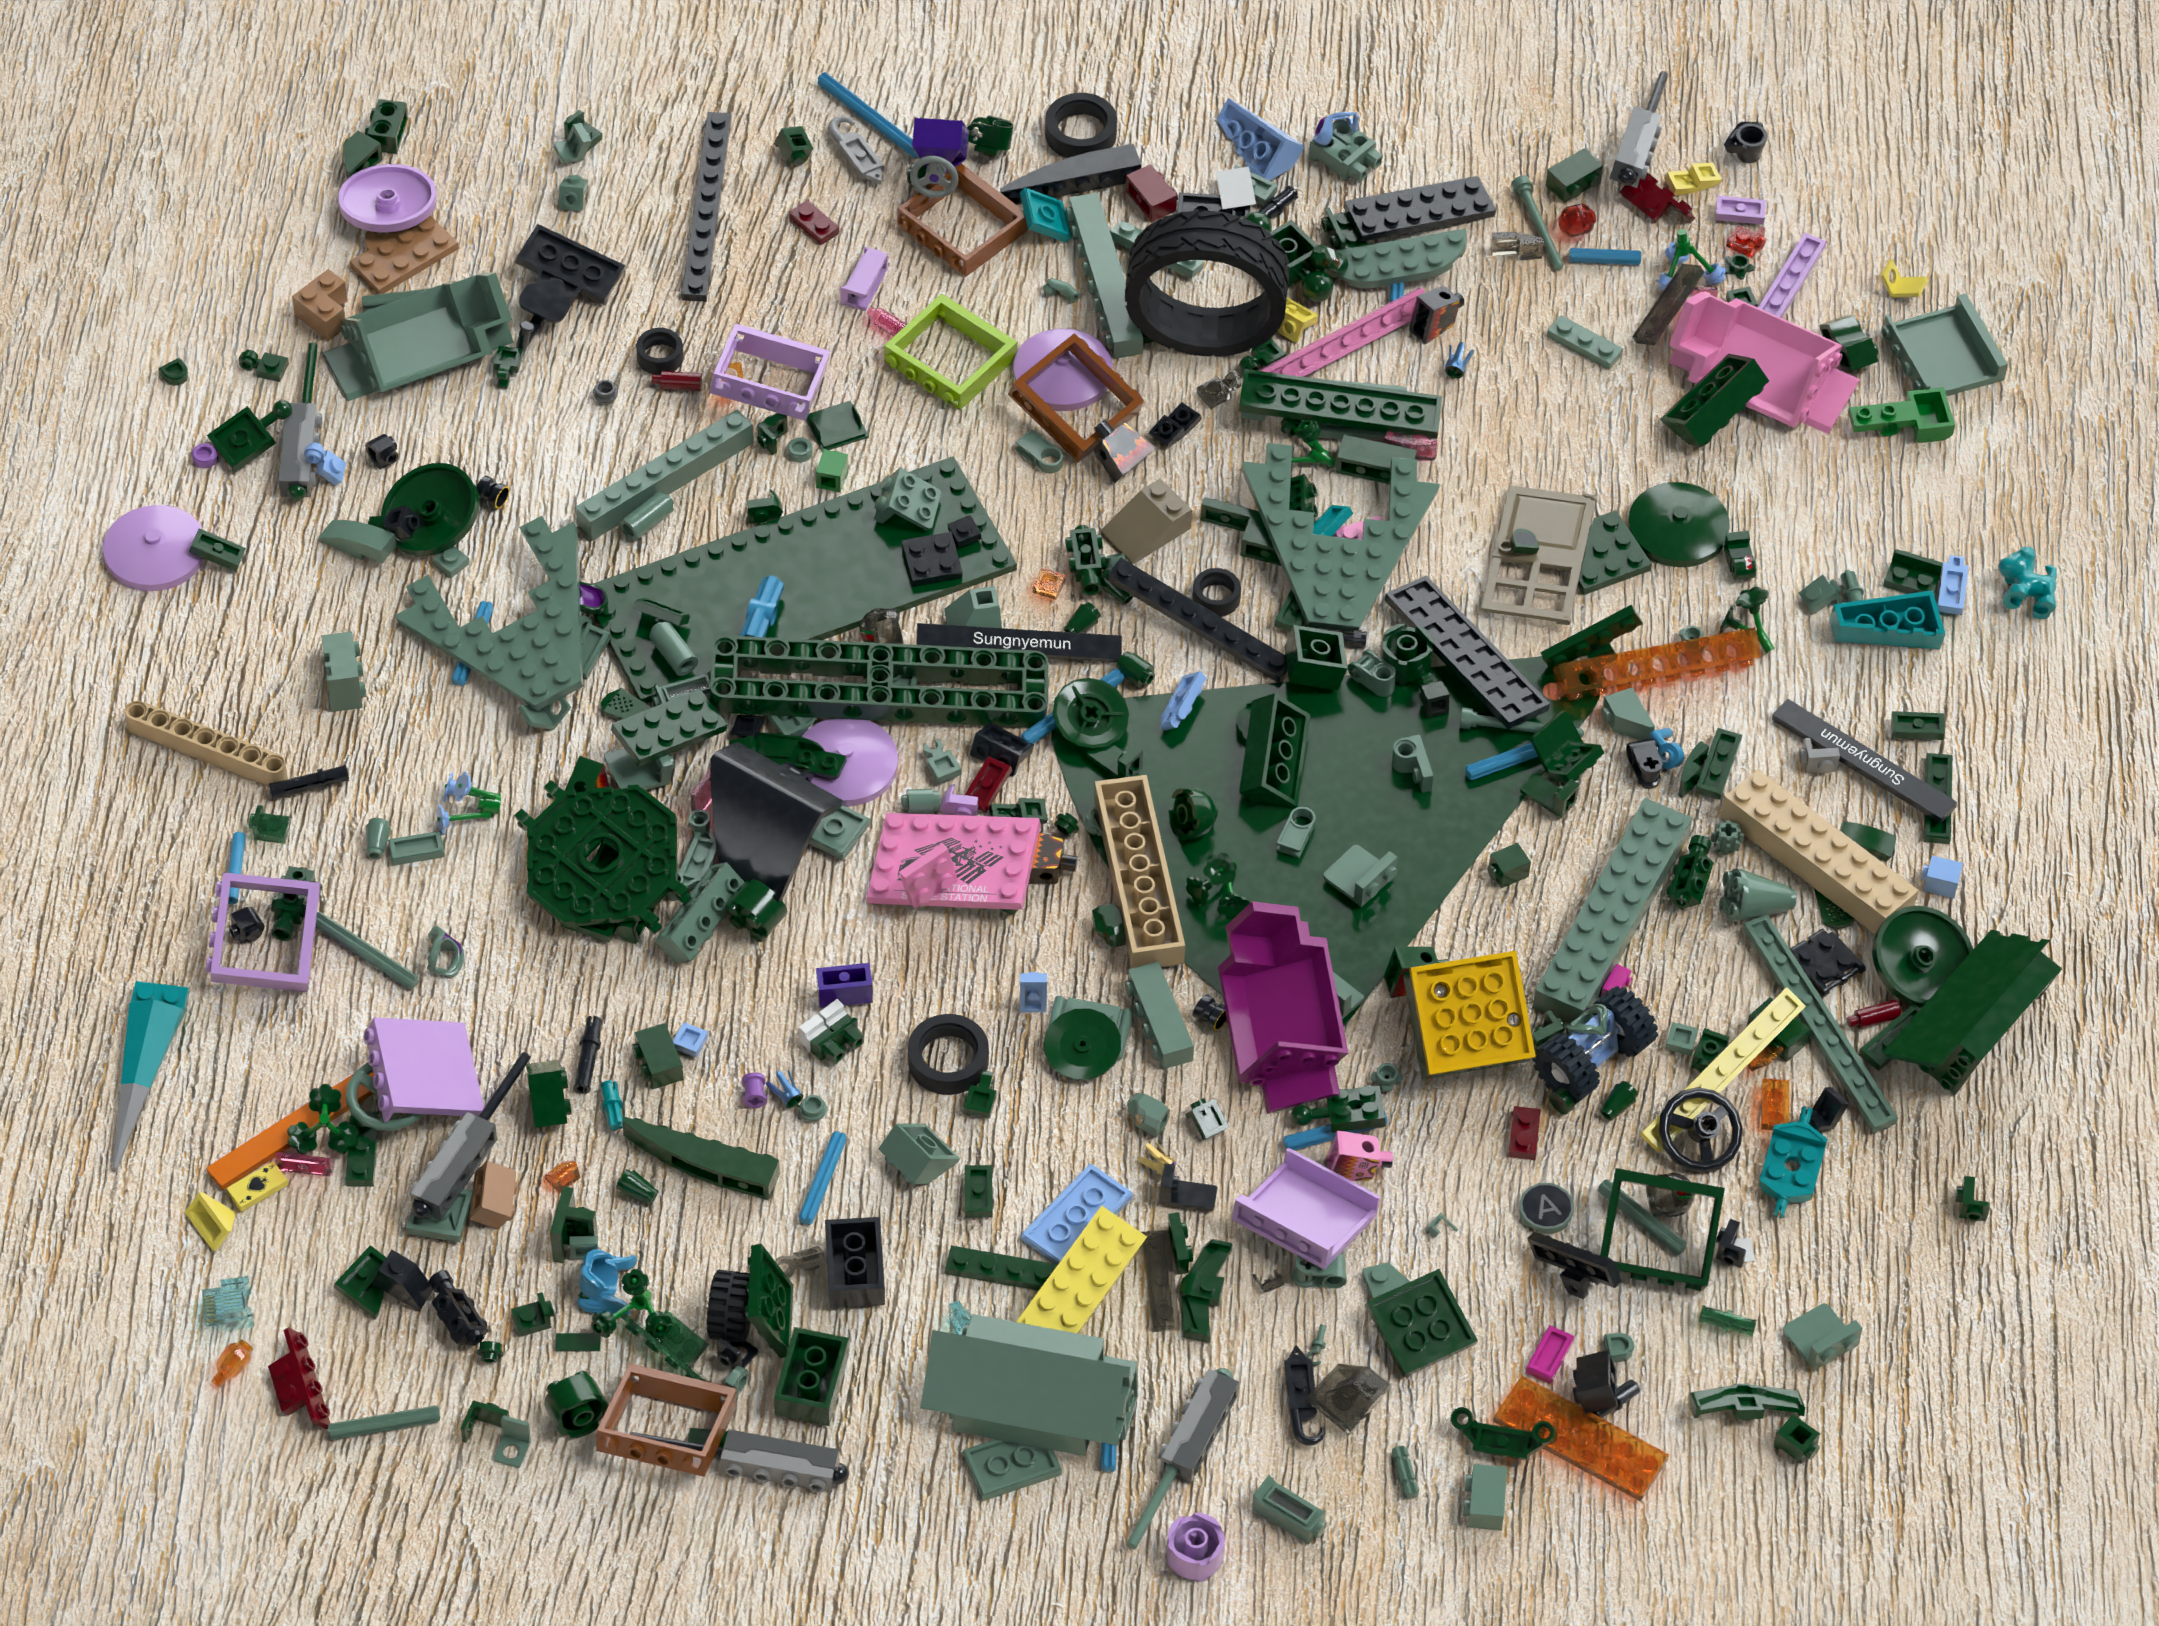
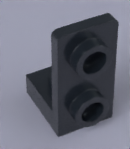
[1160,1163,1218,1211]

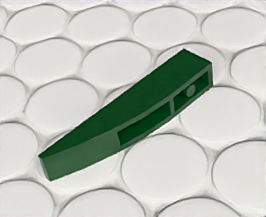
[622,1117,780,1200]

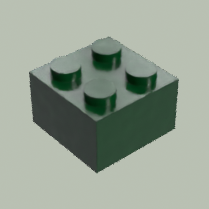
[1284,625,1348,690]

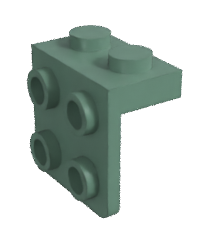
[874,467,941,530]
[604,748,675,790]
[1323,845,1397,907]
[1783,1303,1862,1370]

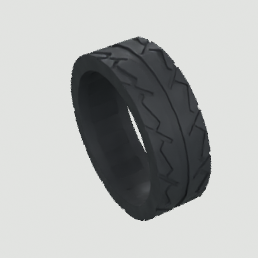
[1125,210,1290,357]

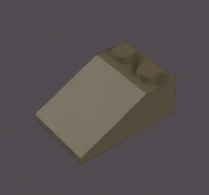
[1100,478,1192,564]

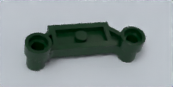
[1451,1407,1557,1461]

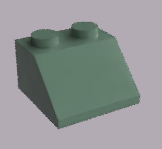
[878,1124,961,1185]

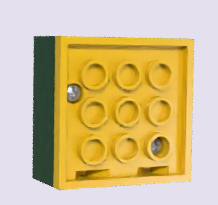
[1403,950,1536,1079]

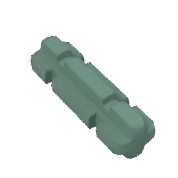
[1392,1445,1419,1499]

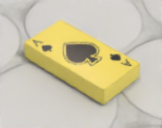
[226,1161,289,1212]

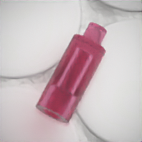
[867,307,907,336]

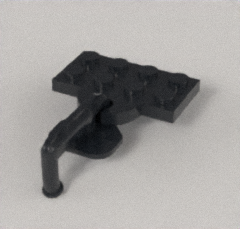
[515,224,626,352]

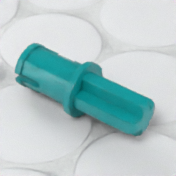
[600,1080,623,1131]

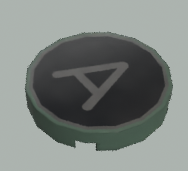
[1519,1183,1574,1234]

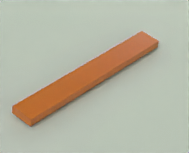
[206,1072,374,1191]

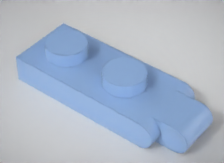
[1937,555,1969,615]
[1161,671,1206,731]

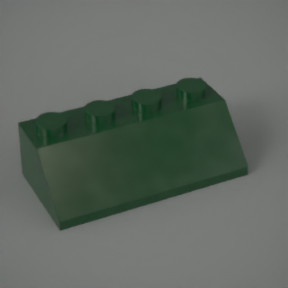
[1660,353,1769,447]
[1239,693,1310,808]

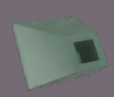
[944,586,1002,628]

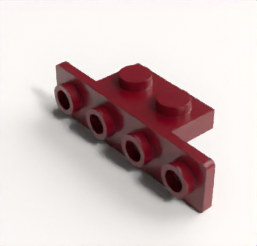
[1619,172,1695,222]
[268,1327,330,1429]

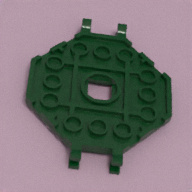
[514,780,692,934]

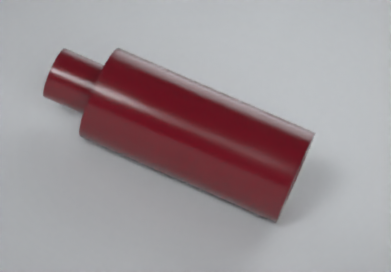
[652,371,702,391]
[1846,999,1901,1029]

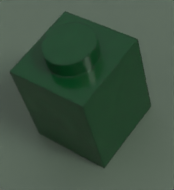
[1487,842,1531,888]

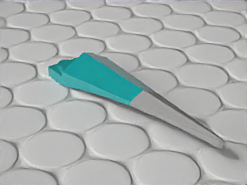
[113,981,190,1171]

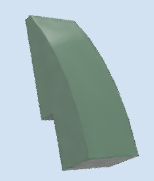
[318,520,396,564]

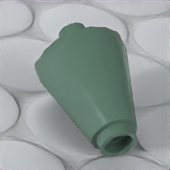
[1719,869,1797,921]

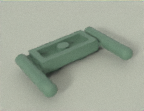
[1046,996,1134,1061]

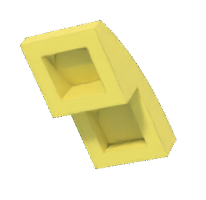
[1664,163,1722,196]

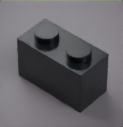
[1573,1350,1617,1414]

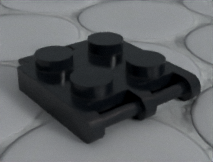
[1790,929,1866,997]

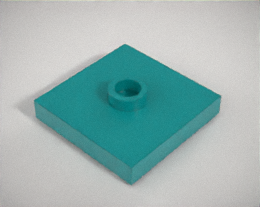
[1020,188,1072,243]

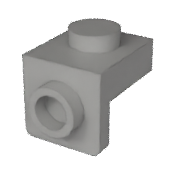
[1799,738,1840,773]

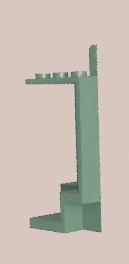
[322,272,514,401]
[920,1314,1139,1456]

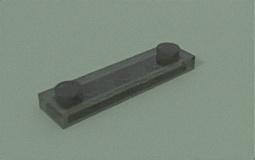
[1632,264,1704,345]
[1141,1230,1180,1332]

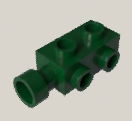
[1065,525,1106,596]
[1667,835,1714,909]
[271,866,319,941]

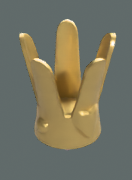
[1137,1140,1177,1177]

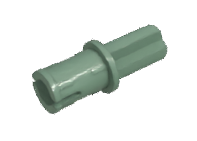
[1840,569,1864,602]

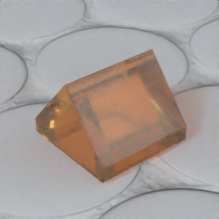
[544,1161,581,1194]

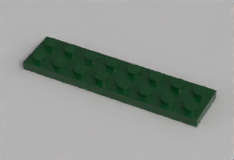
[1238,369,1442,439]

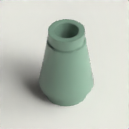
[365,818,391,859]

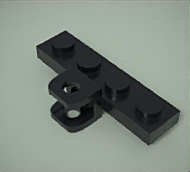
[1527,1232,1622,1299]

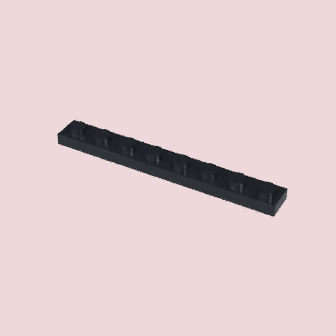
[1106,558,1288,682]

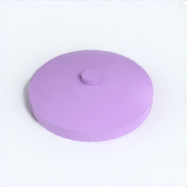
[338,164,437,232]
[1013,329,1112,411]
[103,505,204,591]
[802,718,898,807]

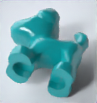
[1998,546,2057,619]

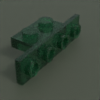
[621,1310,710,1382]

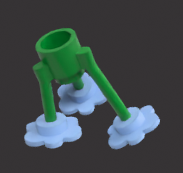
[436,772,501,835]

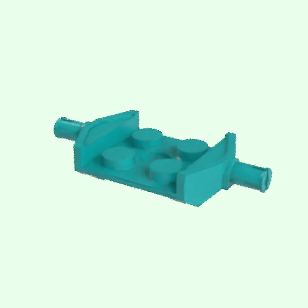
[1758,1106,1827,1218]

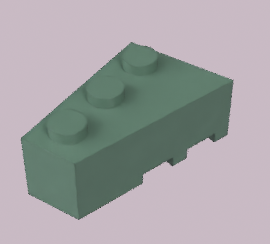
[321,631,366,712]

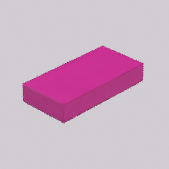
[1525,1325,1575,1384]

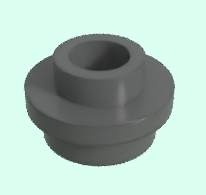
[593,380,618,403]

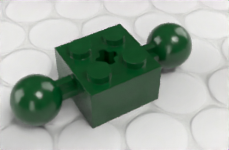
[1243,212,1333,302]

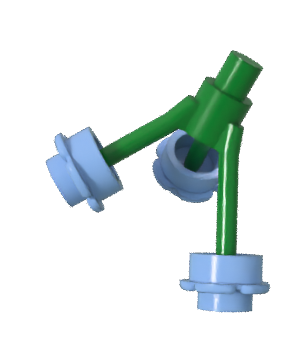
[1656,229,1726,292]

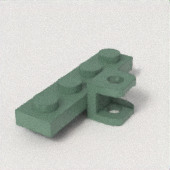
[1110,221,1205,279]

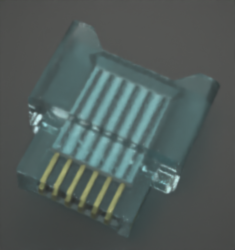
[202,1276,255,1331]

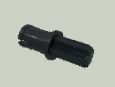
[1590,1379,1640,1421]

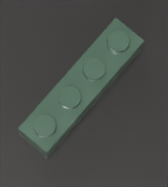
[1125,961,1194,1069]

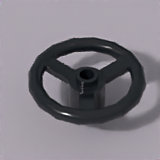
[1658,1087,1743,1173]

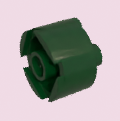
[1380,624,1433,685]
[725,879,788,942]
[544,1371,609,1438]

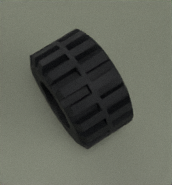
[707,1270,751,1343]

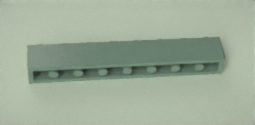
[1066,193,1143,359]
[575,409,753,541]

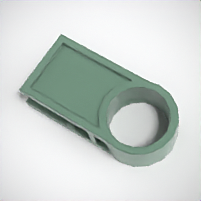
[1015,429,1063,474]
[1276,807,1316,858]

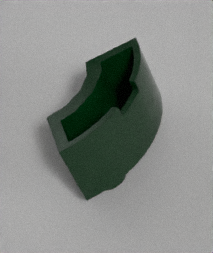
[1819,315,1879,371]

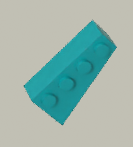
[1829,590,1945,650]

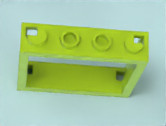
[884,293,1018,410]

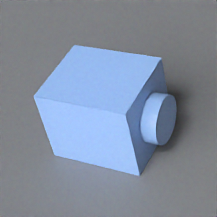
[1921,855,1963,899]

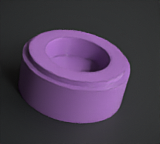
[192,443,218,468]

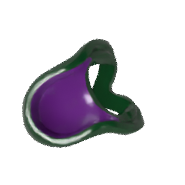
[579,581,608,615]

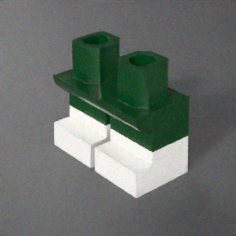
[799,999,864,1064]

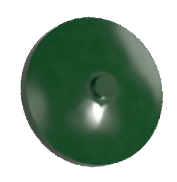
[381,463,480,556]
[1628,482,1730,567]
[1872,906,1973,1008]

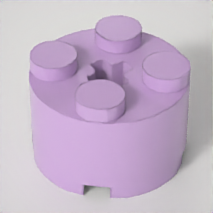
[1167,1513,1225,1582]

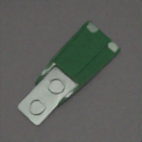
[756,732,847,779]

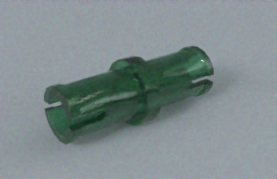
[1698,1305,1757,1337]

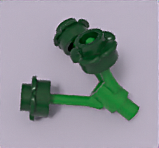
[1280,418,1336,468]
[591,1269,672,1338]

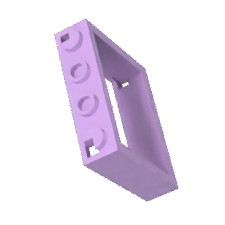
[710,323,830,421]
[206,872,320,992]

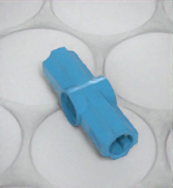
[740,575,784,637]

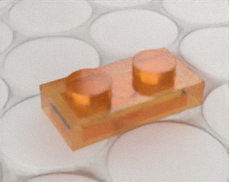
[1761,1078,1789,1130]

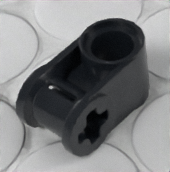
[1626,738,1663,789]

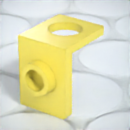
[1881,260,1928,298]

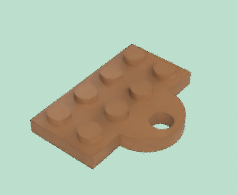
[350,215,459,294]

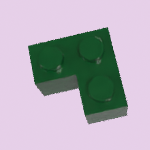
[526,1060,572,1128]

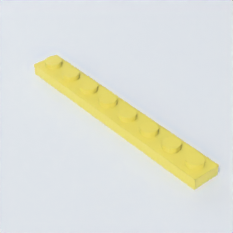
[1639,987,1806,1154]

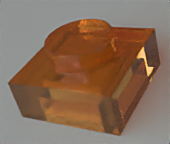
[1032,568,1066,600]

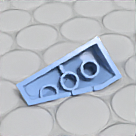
[1217,98,1305,181]

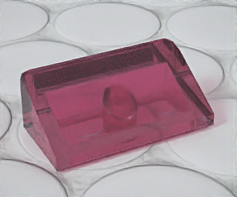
[276,1152,335,1176]

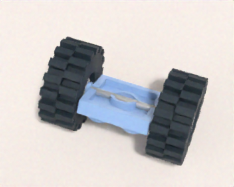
[1532,986,1658,1104]

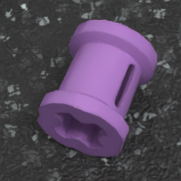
[741,1072,767,1109]

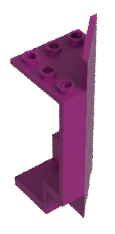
[1218,901,1348,1114]

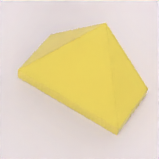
[185,1192,236,1251]

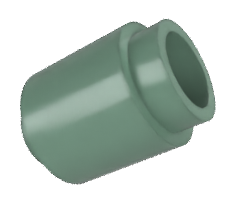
[901,788,940,814]

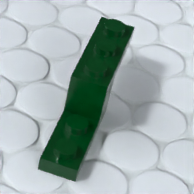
[1200,497,1281,566]

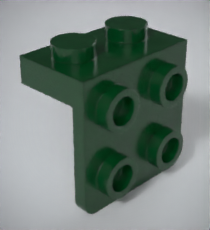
[1531,711,1604,783]

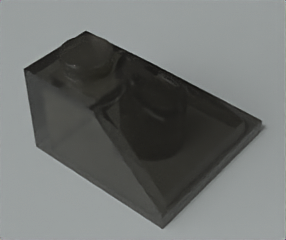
[1305,1364,1390,1435]

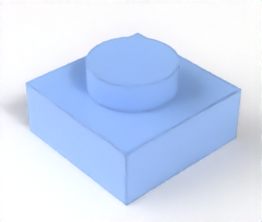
[673,1022,708,1058]

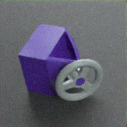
[910,118,969,198]

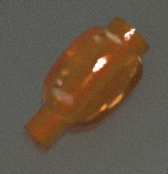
[211,1339,253,1387]

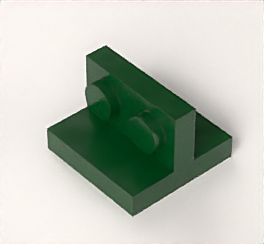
[550,1186,598,1263]

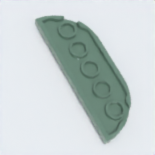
[1322,228,1467,288]

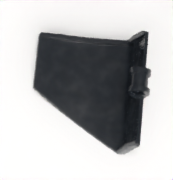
[710,742,843,903]

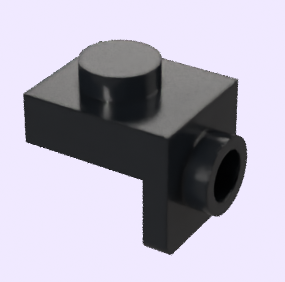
[1805,1087,1849,1131]
[1716,1219,1746,1268]

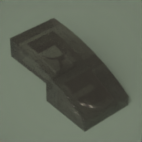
[1491,232,1544,261]

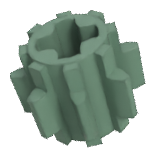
[1710,820,1744,855]

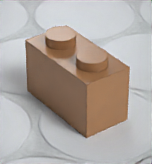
[469,1161,518,1229]

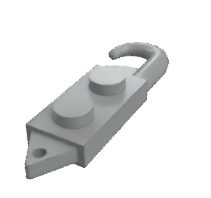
[828,116,884,184]

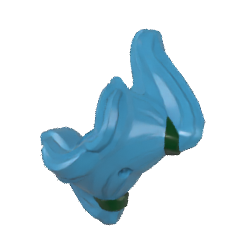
[577,1249,637,1317]

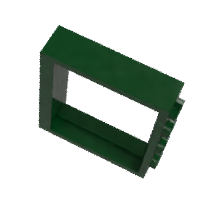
[1600,1168,1725,1291]

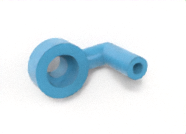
[1650,728,1684,769]

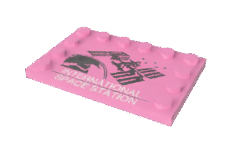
[867,813,1041,910]

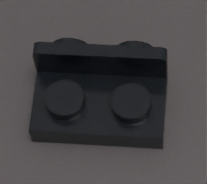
[970,722,1034,776]

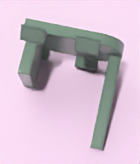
[1425,1213,1459,1237]

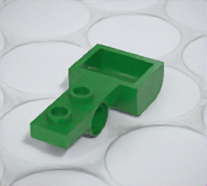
[1848,387,1955,443]

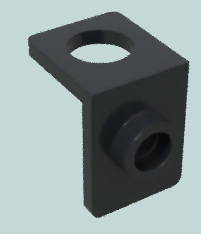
[717,1338,758,1370]

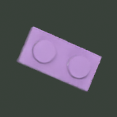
[1715,195,1766,225]

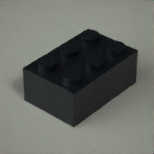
[825,1217,885,1308]

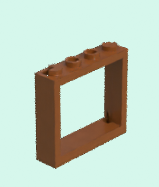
[897,163,1028,277]
[1008,333,1144,463]
[596,1363,737,1477]

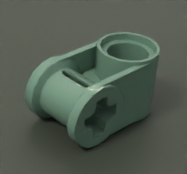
[1347,649,1395,697]
[1293,1253,1347,1289]

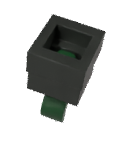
[1419,672,1450,718]

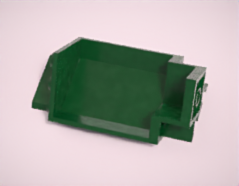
[1882,930,2062,1095]

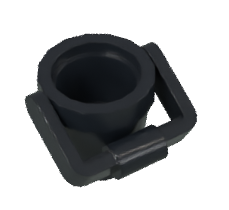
[1724,122,1767,163]

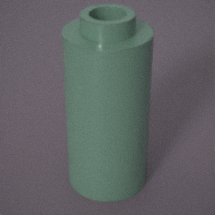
[620,491,674,541]
[649,622,698,676]

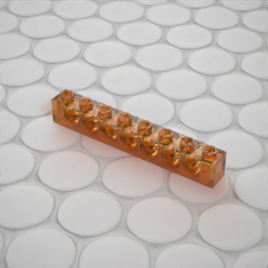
[1553,627,1762,701]

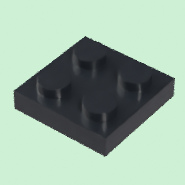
[902,532,962,587]

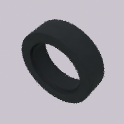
[1045,93,1117,158]
[908,1014,989,1095]

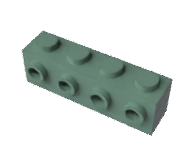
[655,862,744,963]

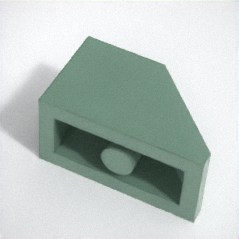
[1601,687,1655,740]

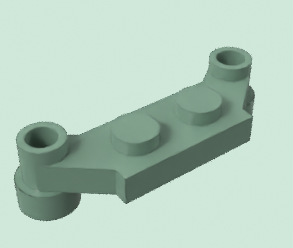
[666,809,718,901]

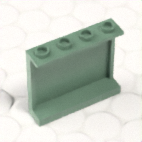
[1881,293,2008,396]

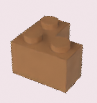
[292,269,348,341]

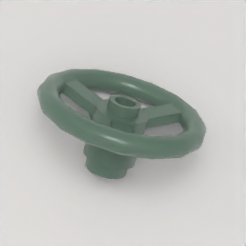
[346,1062,424,1131]

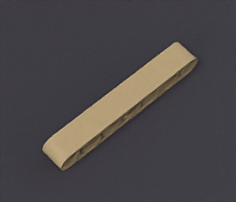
[124,700,288,787]

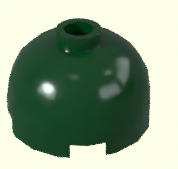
[1169,788,1218,841]

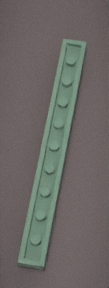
[1743,914,1898,1133]

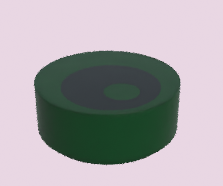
[1549,1087,1575,1115]

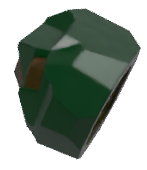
[1310,244,1349,279]
[1092,904,1126,947]

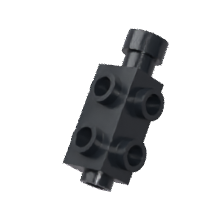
[429,1270,489,1346]

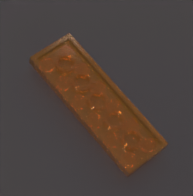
[1493,1375,1669,1502]

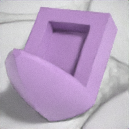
[940,784,978,816]

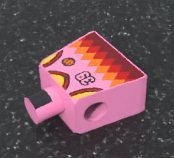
[1326,1131,1393,1181]

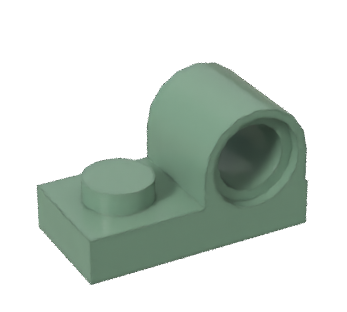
[1392,735,1433,793]

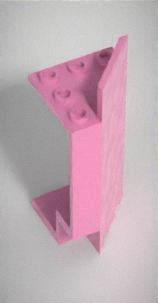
[1669,291,1861,434]

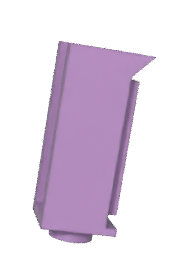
[840,247,888,311]

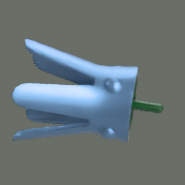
[1445,342,1474,379]
[766,1070,804,1109]

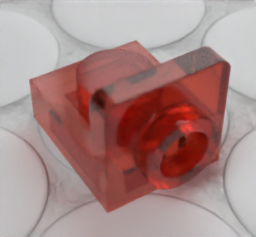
[1726,225,1767,258]

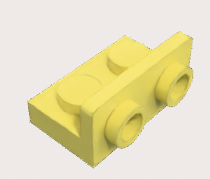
[1277,297,1319,343]

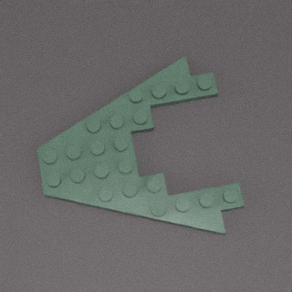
[1241,443,1440,632]
[395,516,583,711]

